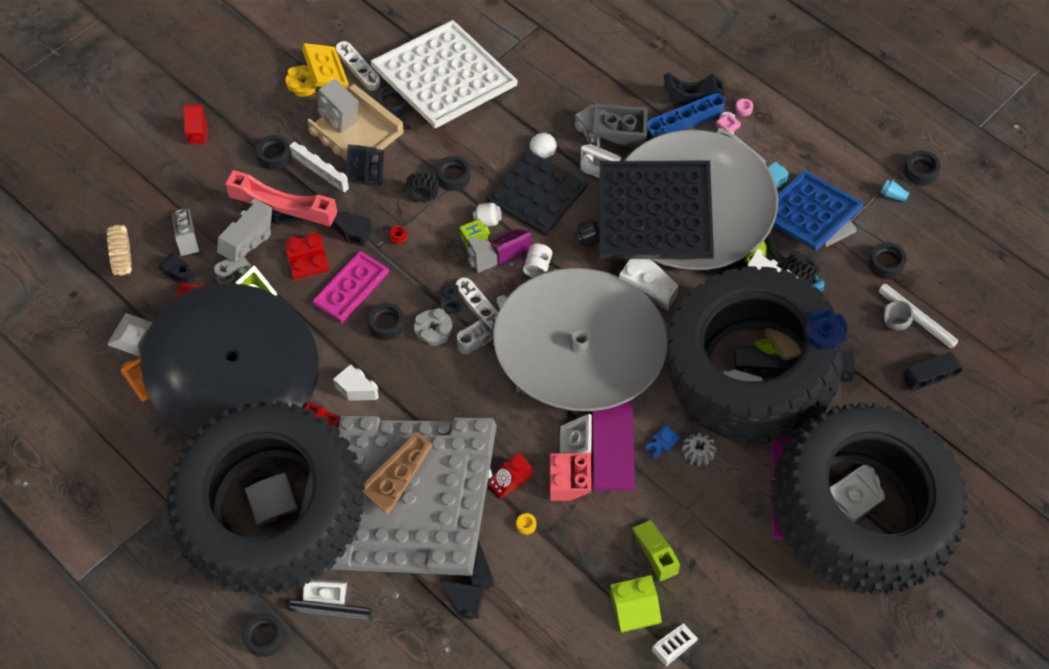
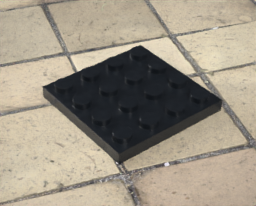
[486,150,587,236]

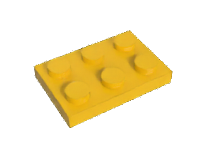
[302,43,349,89]

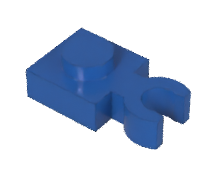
[645,425,681,460]

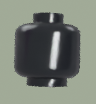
[575,219,600,246]

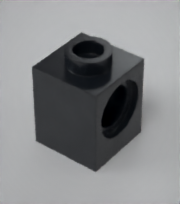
[440,285,461,314]

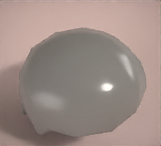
[884,300,913,331]

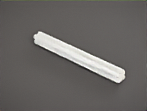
[879,284,958,348]

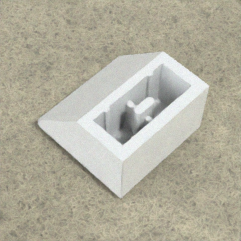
[581,144,623,178]

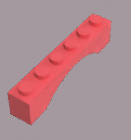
[225,170,337,227]

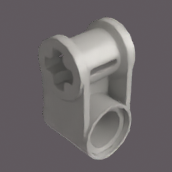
[214,257,252,284]
[457,320,494,354]

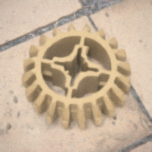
[107,225,132,276]

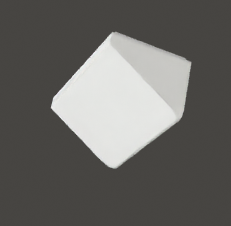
[303,579,347,605]

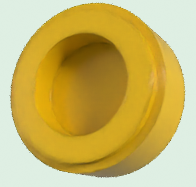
[516,513,536,535]

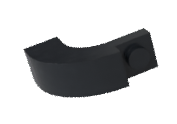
[663,72,725,105]

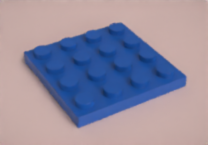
[773,170,863,251]

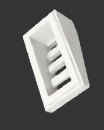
[652,623,698,667]

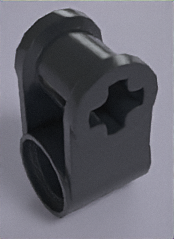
[158,253,195,284]

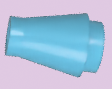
[880,180,909,202]

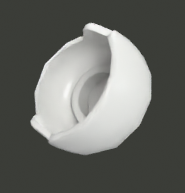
[530,133,557,159]

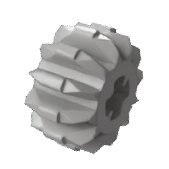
[682,432,716,467]

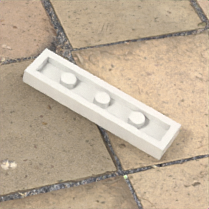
[289,142,349,193]

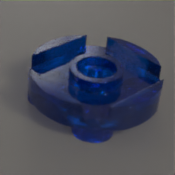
[806,310,848,350]

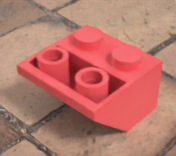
[550,454,591,501]

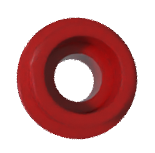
[389,226,408,243]

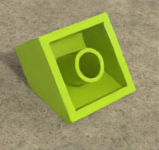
[610,575,662,633]

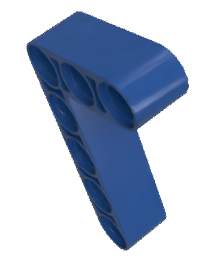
[646,93,725,141]

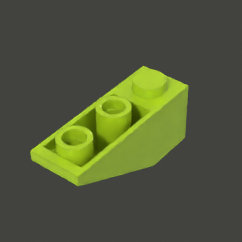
[632,520,680,582]

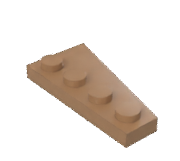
[362,432,432,516]

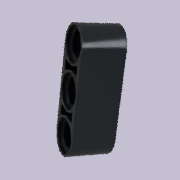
[903,352,963,391]

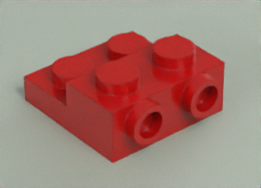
[284,232,330,280]

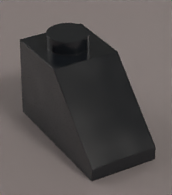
[441,581,484,620]

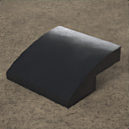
[346,144,384,185]

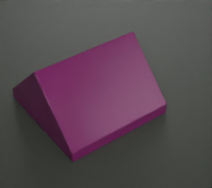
[489,228,531,265]

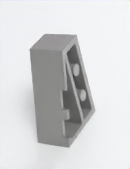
[217,198,272,262]

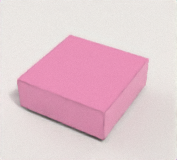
[715,113,741,133]

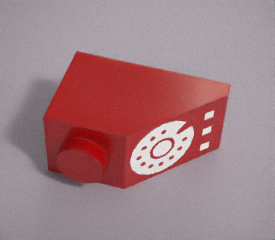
[488,453,532,499]

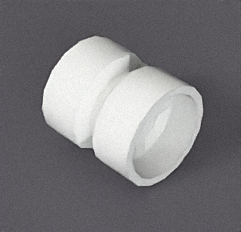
[523,244,552,278]

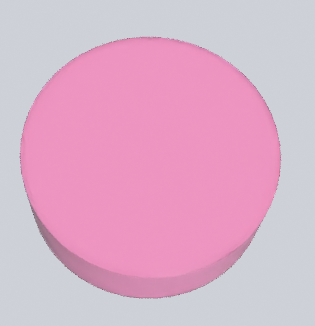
[735,99,753,116]

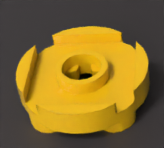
[286,65,318,97]

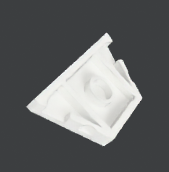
[830,465,885,522]

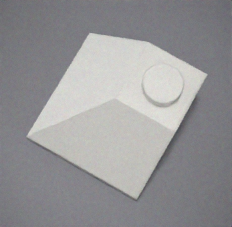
[107,313,153,356]

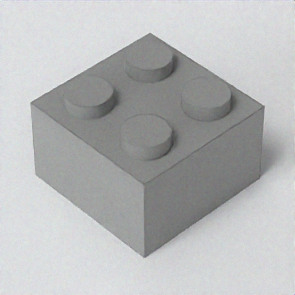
[318,79,359,132]

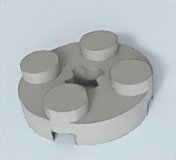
[414,308,453,346]

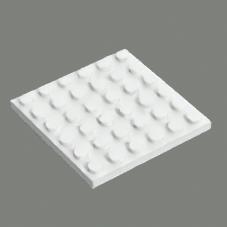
[371,20,518,129]

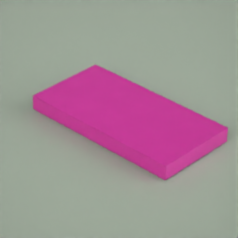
[312,251,389,324]

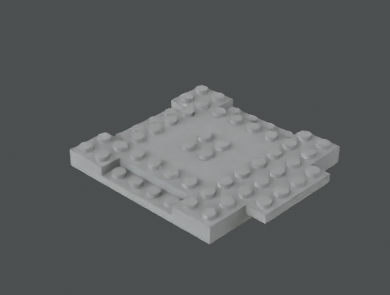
[299,416,497,576]

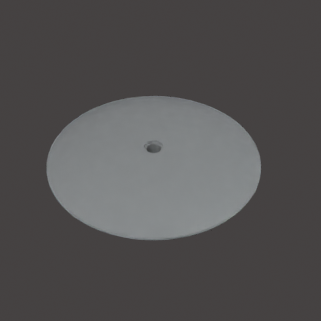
[625,130,778,270]
[493,268,668,411]

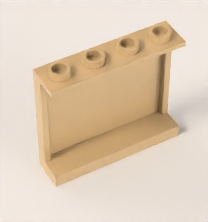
[307,84,404,163]

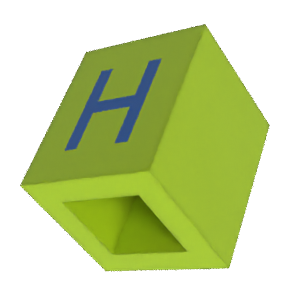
[460,219,490,248]

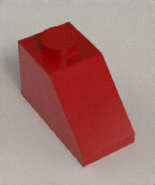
[184,105,209,144]

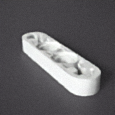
[336,41,380,91]
[456,278,498,333]

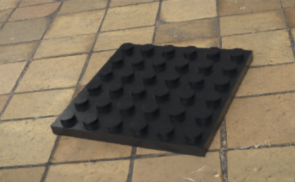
[600,160,714,259]

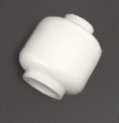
[473,202,501,227]

